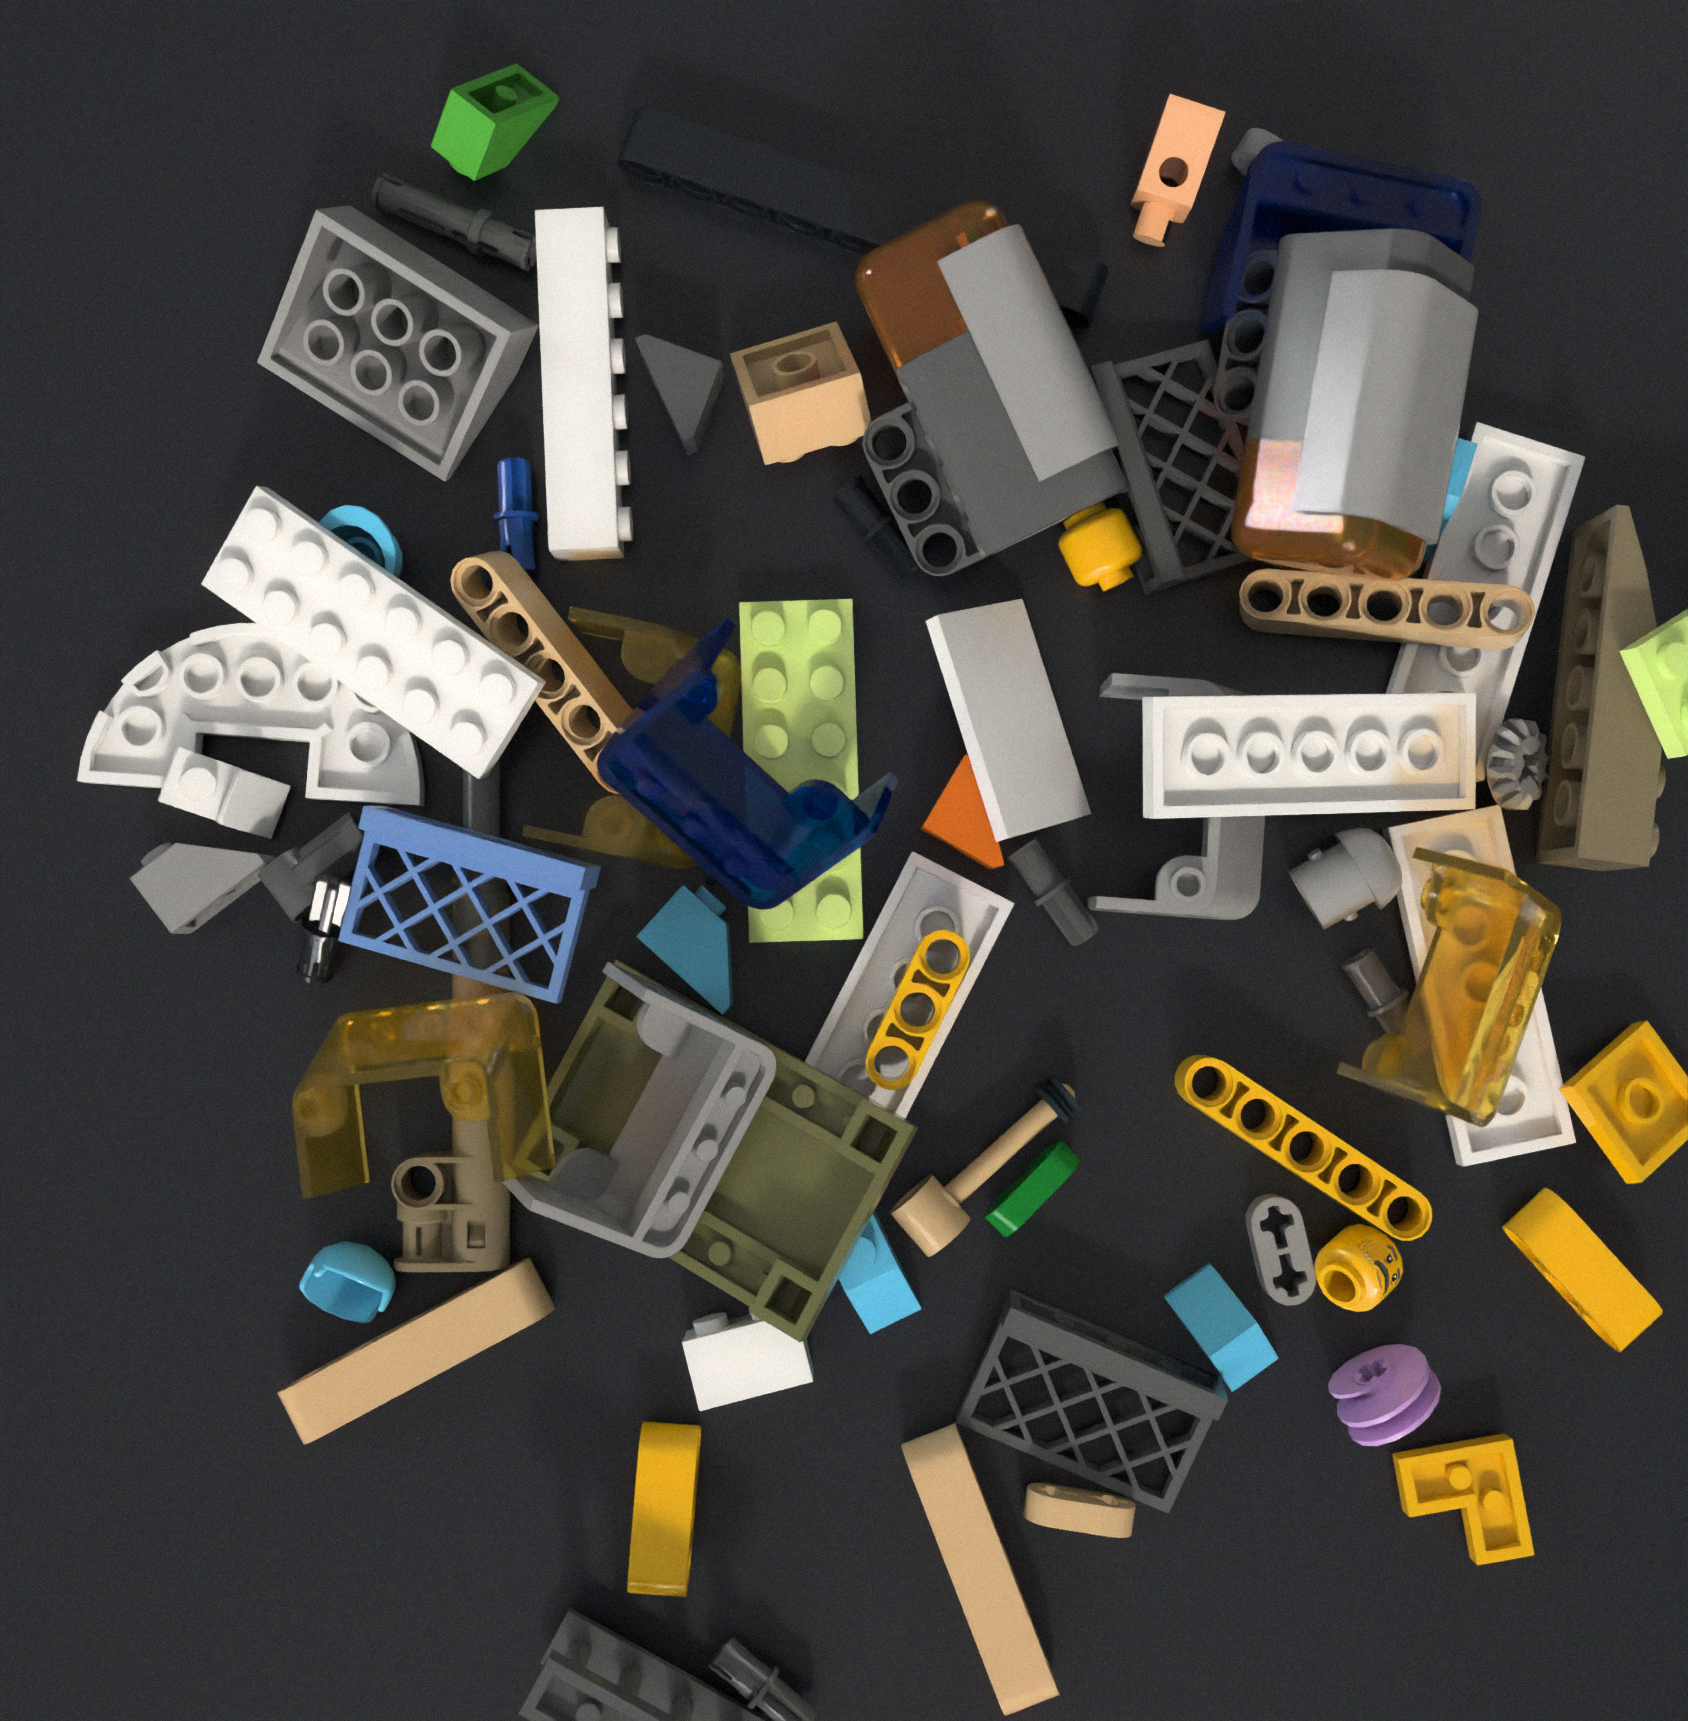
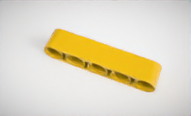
[1175,1055,1432,1241]

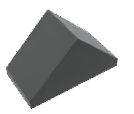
[635,334,725,456]

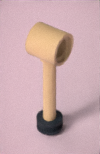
[889,1075,1083,1257]

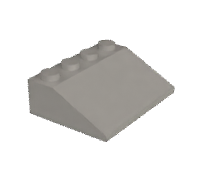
[257,205,539,482]

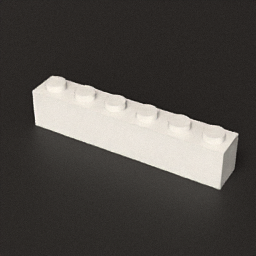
[535,207,633,561]

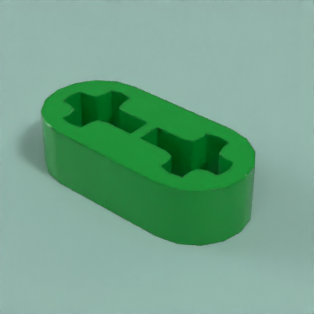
[984,1139,1081,1237]

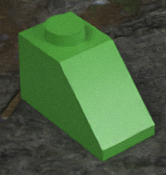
[431,63,560,181]

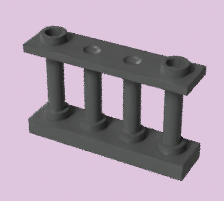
[519,1608,772,1721]

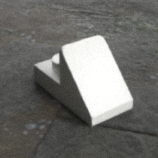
[158,746,291,839]

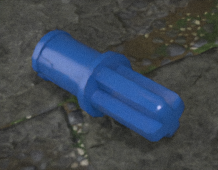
[493,457,539,573]

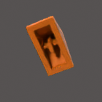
[920,755,1004,870]

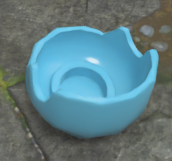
[299,1241,396,1323]

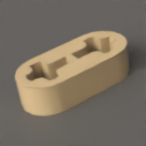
[1023,1483,1136,1538]

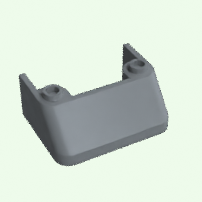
[1085,673,1265,920]
[494,962,776,1258]

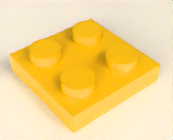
[1559,1020,1688,1184]

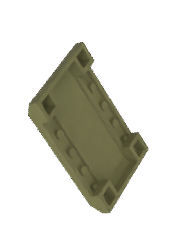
[506,960,918,1342]

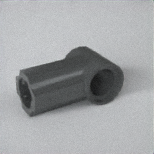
[258,812,382,923]

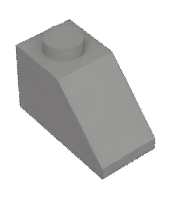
[129,842,275,934]

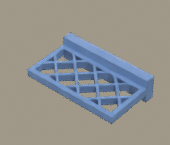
[338,806,601,1004]

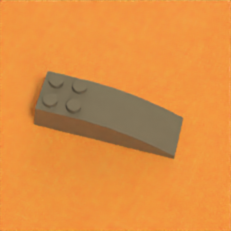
[1535,505,1666,871]

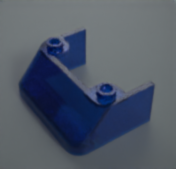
[1202,141,1482,332]
[597,618,899,910]

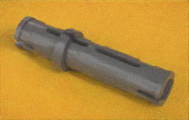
[371,172,537,271]

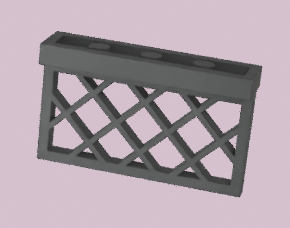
[1088,339,1279,596]
[956,1288,1228,1514]

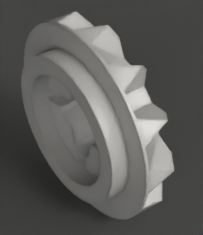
[1486,718,1551,810]

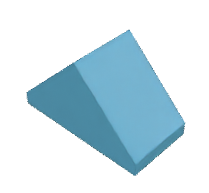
[1163,1263,1279,1392]

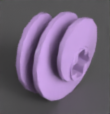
[1328,1344,1442,1446]

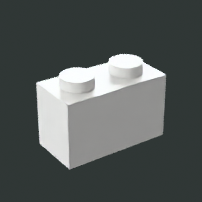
[682,1307,814,1411]

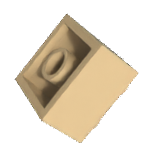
[730,321,872,465]

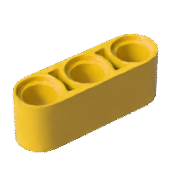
[865,930,970,1090]
[1502,1187,1663,1352]
[627,1421,701,1597]

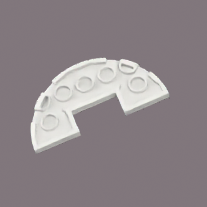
[77,623,425,807]

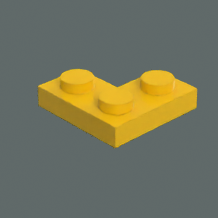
[1392,1433,1535,1566]

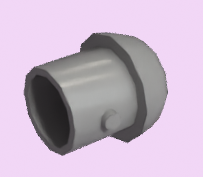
[1288,828,1402,930]

